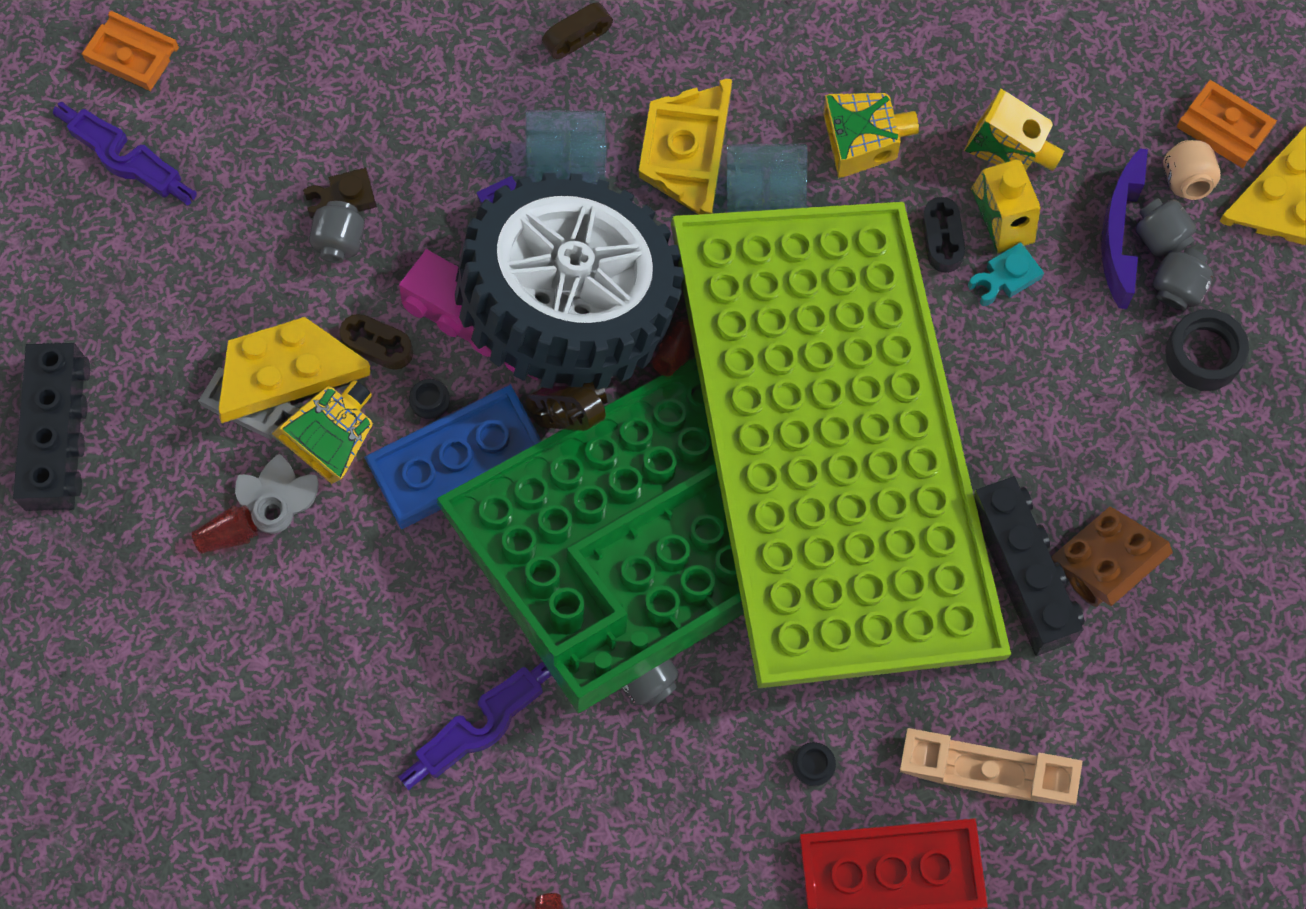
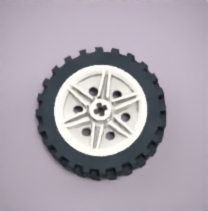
[455,173,683,390]

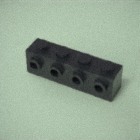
[13,343,90,511]
[974,476,1085,656]

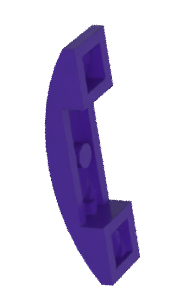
[1101,148,1148,309]

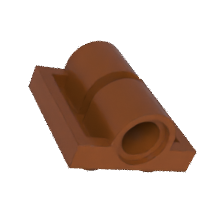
[1051,506,1173,607]

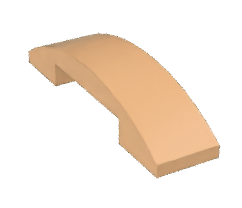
[900,728,1083,805]

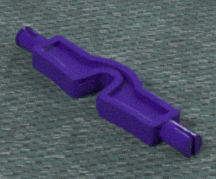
[53,102,197,205]
[398,662,552,790]

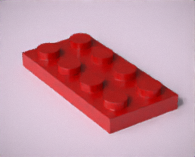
[799,818,988,909]

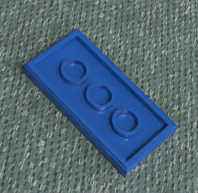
[364,384,541,530]

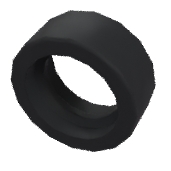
[1165,309,1250,391]

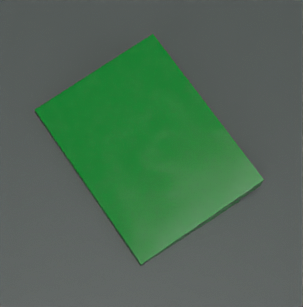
[437,357,744,714]

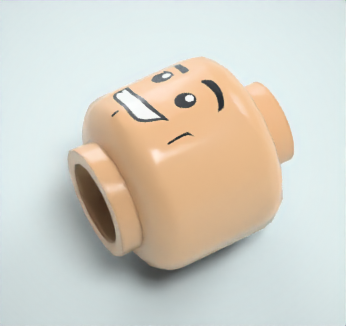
[1163,140,1220,200]

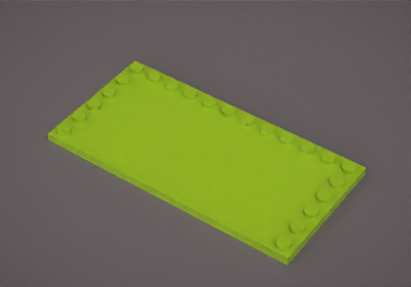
[671,202,1011,688]

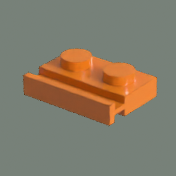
[82,11,179,91]
[1176,80,1277,169]

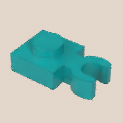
[968,242,1044,306]

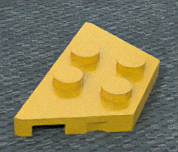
[639,78,732,214]
[1220,126,1306,245]
[218,317,370,423]

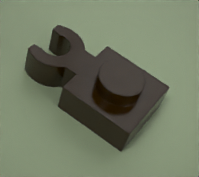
[303,167,377,218]

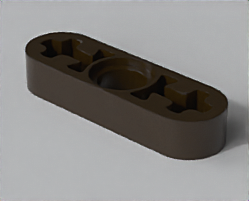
[526,386,606,431]

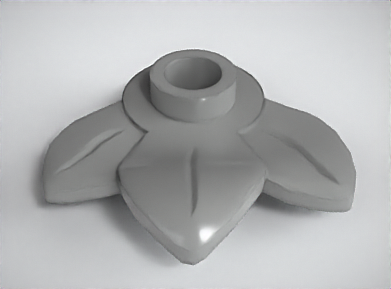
[235,454,319,534]

